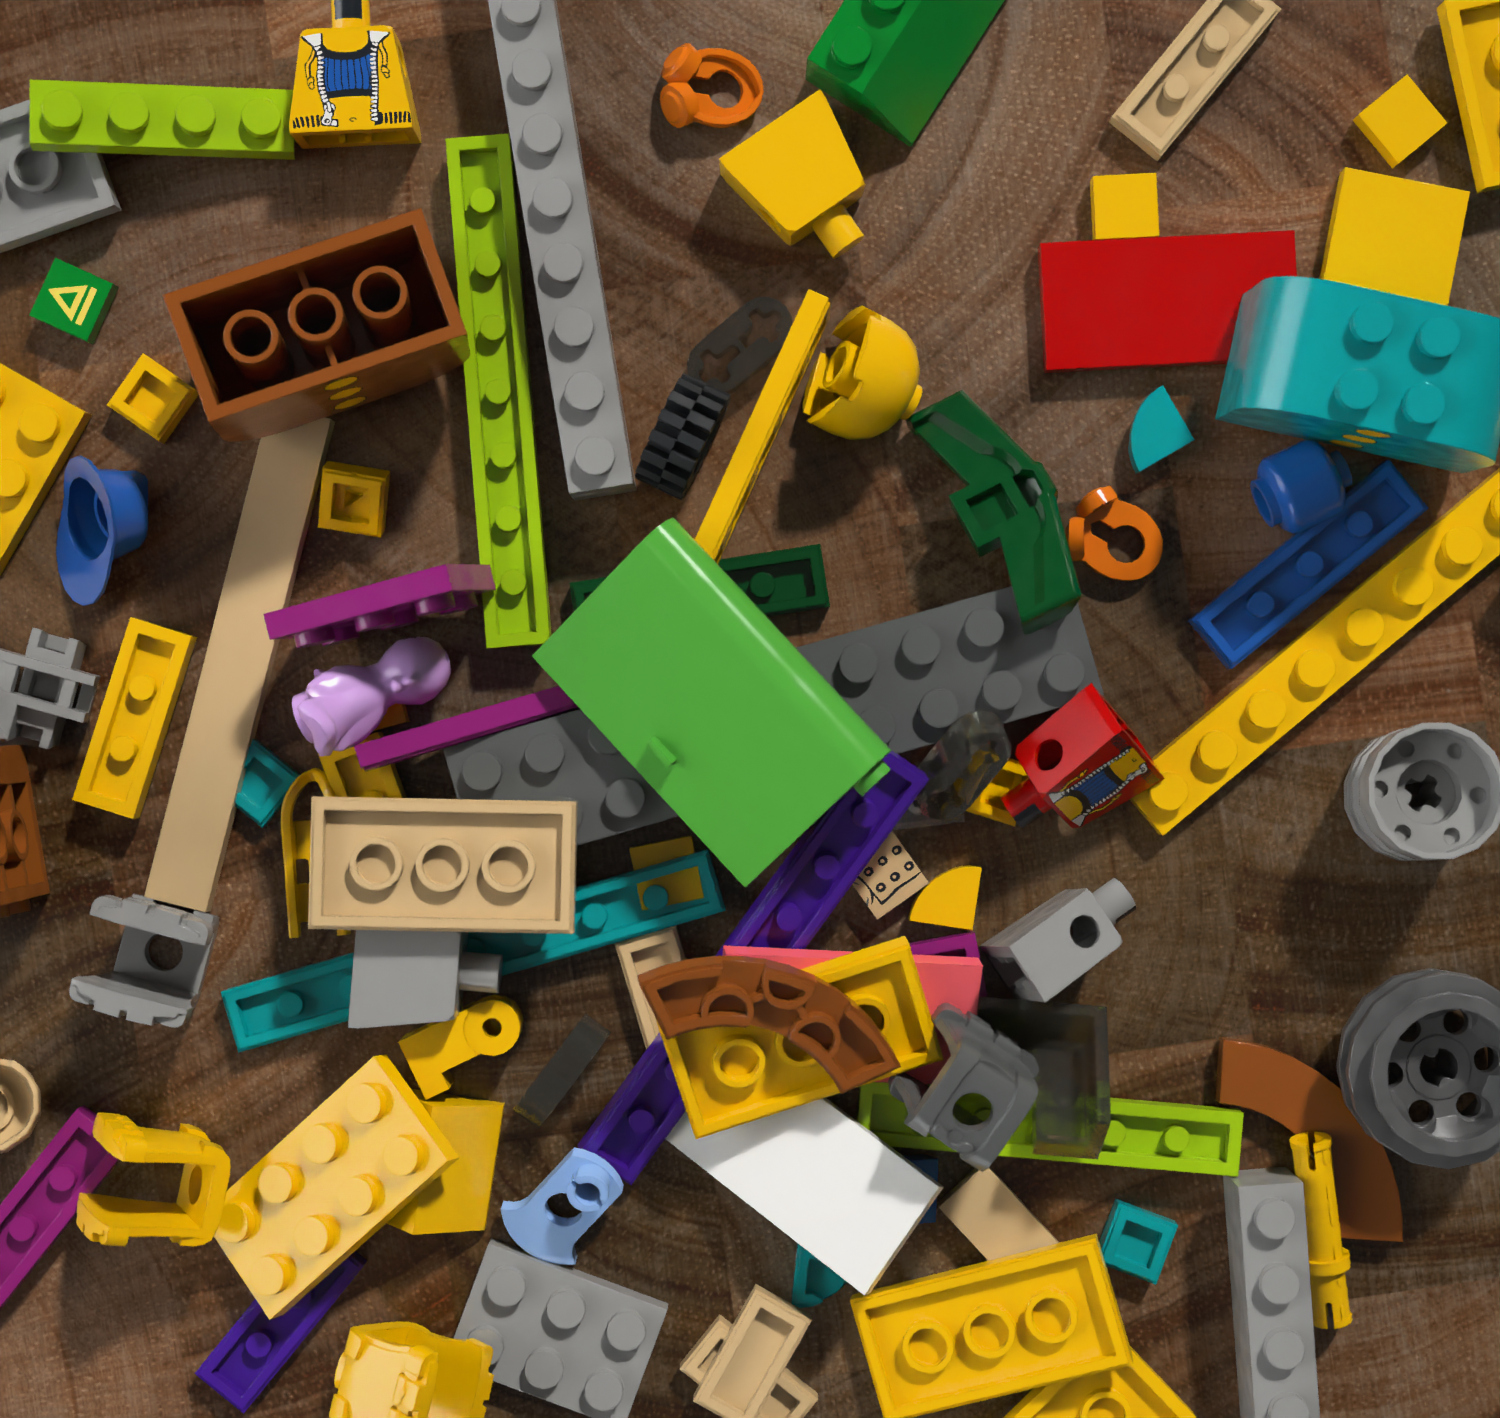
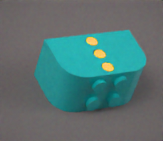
[1215,276,1500,473]

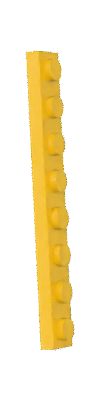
[1130,468,1500,836]

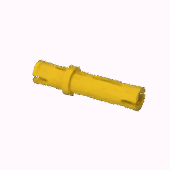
[1289,1132,1353,1329]

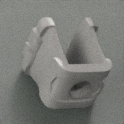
[69,893,219,1027]

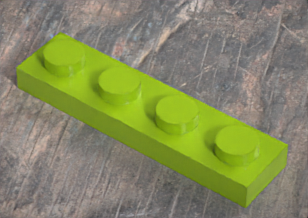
[29,79,295,160]

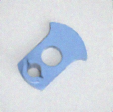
[501,1147,624,1265]

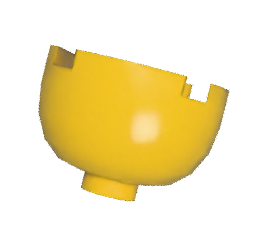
[802,305,922,440]

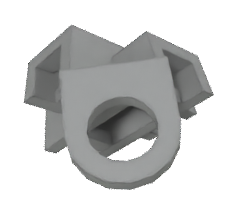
[0,627,101,749]

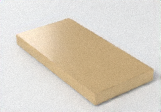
[308,796,578,934]

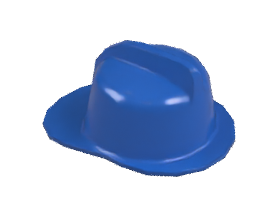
[56,455,148,606]

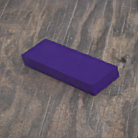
[194,1251,367,1414]

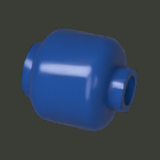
[1250,440,1352,534]

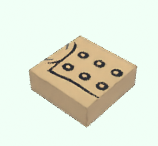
[852,831,929,920]

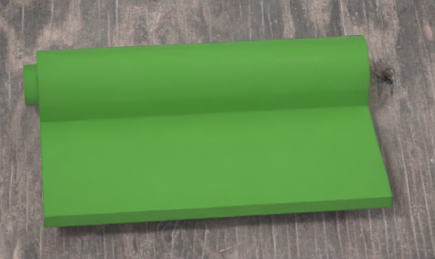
[532,518,892,888]

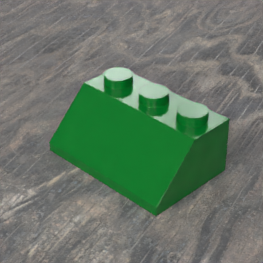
[805,0,1006,147]

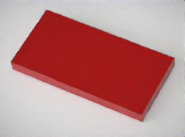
[1038,230,1297,373]

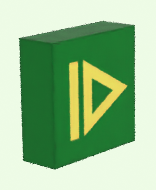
[29,258,119,345]

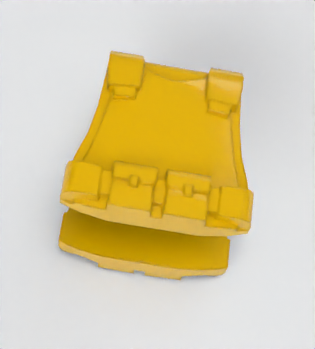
[76,1112,231,1247]
[329,1321,494,1418]

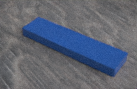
[1187,459,1429,669]

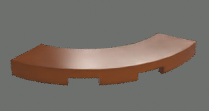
[637,956,901,1094]
[1215,1037,1403,1242]

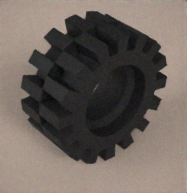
[635,373,731,500]

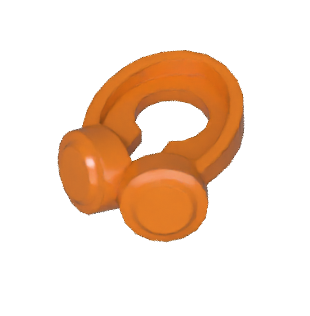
[660,43,764,128]
[1065,486,1163,581]

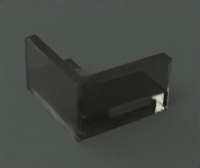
[977,997,1111,1159]

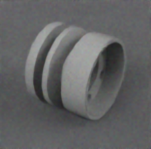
[1344,723,1500,861]

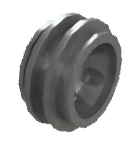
[1336,968,1500,1169]

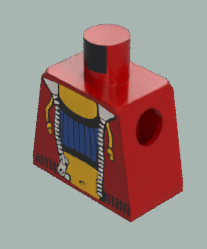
[1001,683,1165,829]

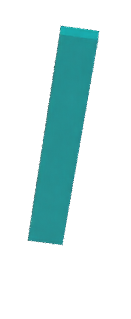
[221,848,726,1053]

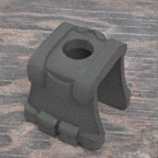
[888,1003,1039,1172]

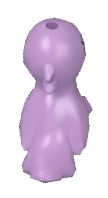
[292,636,451,756]

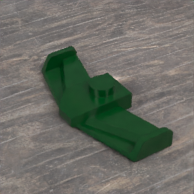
[906,390,1082,635]

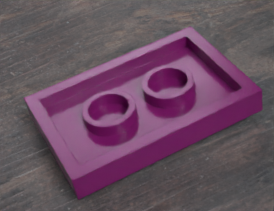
[263,564,496,648]

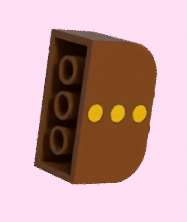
[163,208,470,442]

